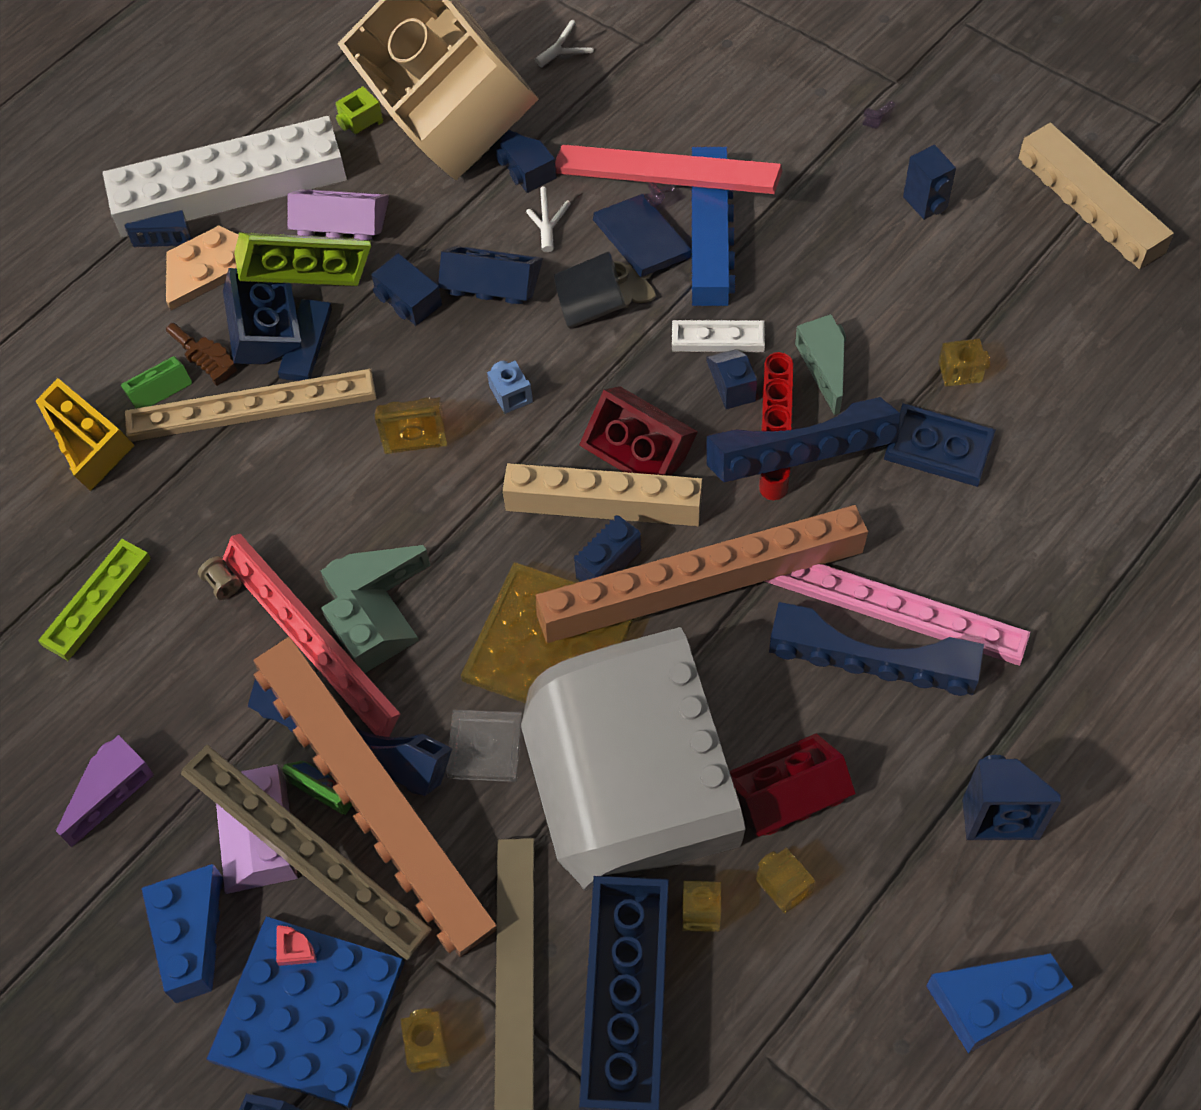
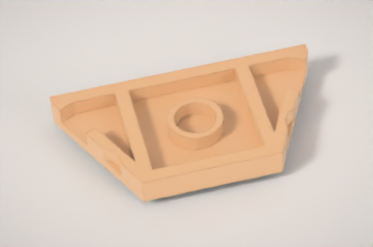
[166,226,238,310]

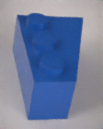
[142,864,223,1003]
[926,953,1073,1053]

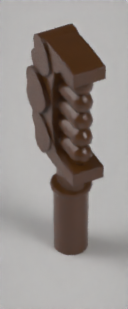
[166,323,237,386]

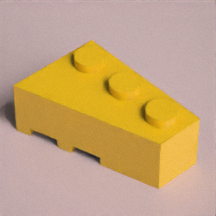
[36,378,135,491]

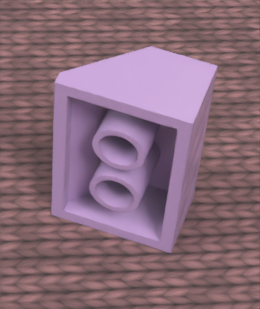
[288,189,389,240]
[216,764,298,894]

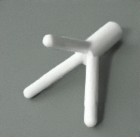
[535,20,594,67]
[526,187,571,252]

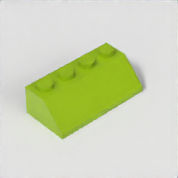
[234,232,371,286]

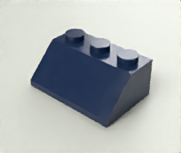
[438,246,542,304]
[223,268,301,364]
[962,755,1061,840]

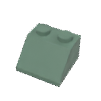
[321,589,419,673]

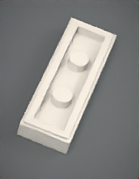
[672,320,765,352]

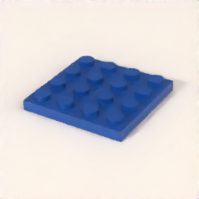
[207,916,404,1108]

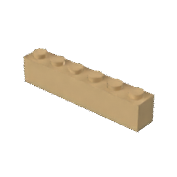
[1019,122,1174,270]
[503,463,702,526]

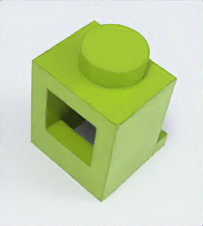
[335,86,383,134]

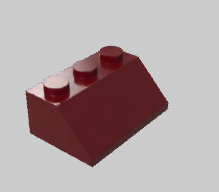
[579,386,698,476]
[729,733,856,837]

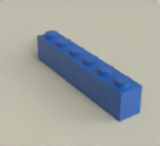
[692,147,735,306]

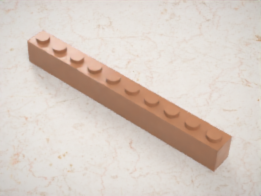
[536,505,868,643]
[253,636,496,957]

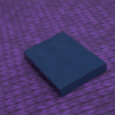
[593,194,692,277]
[884,403,996,487]

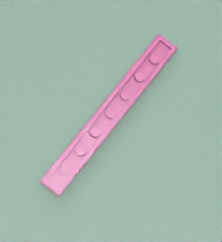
[764,564,1030,666]

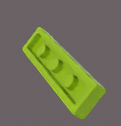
[38,539,151,661]

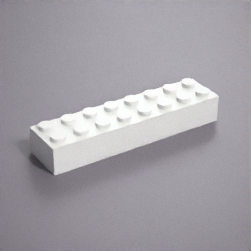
[103,116,347,237]

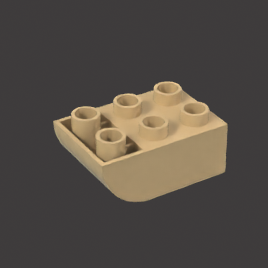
[338,0,539,180]

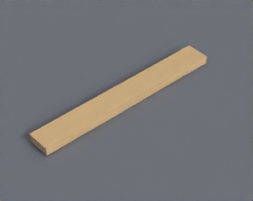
[125,369,376,442]

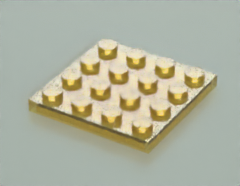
[460,562,634,703]

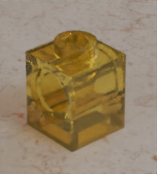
[938,339,990,387]
[756,847,815,914]
[683,881,721,932]
[401,1008,450,1073]

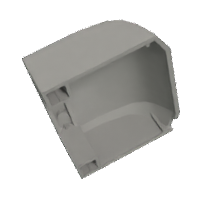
[521,627,745,890]

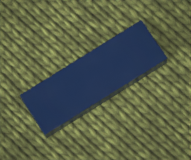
[278,299,332,381]

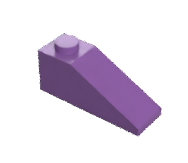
[56,735,154,847]

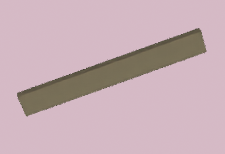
[181,745,432,960]
[494,838,534,1110]

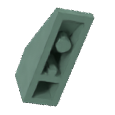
[795,314,846,415]
[320,545,431,599]

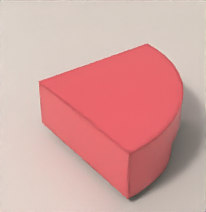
[277,926,316,966]

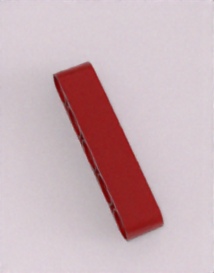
[759,352,793,500]

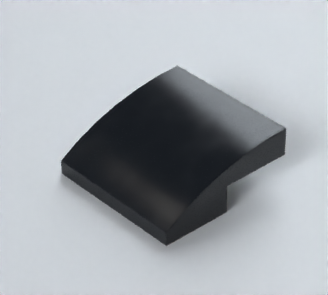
[554,251,626,329]

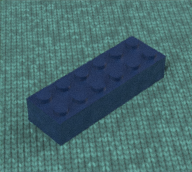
[579,876,668,1110]

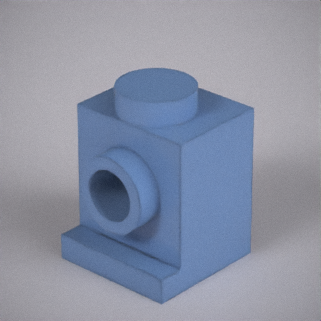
[487,360,533,414]

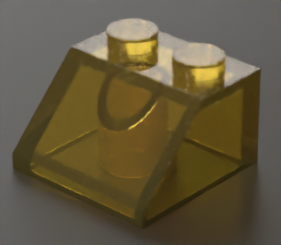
[375,397,447,454]

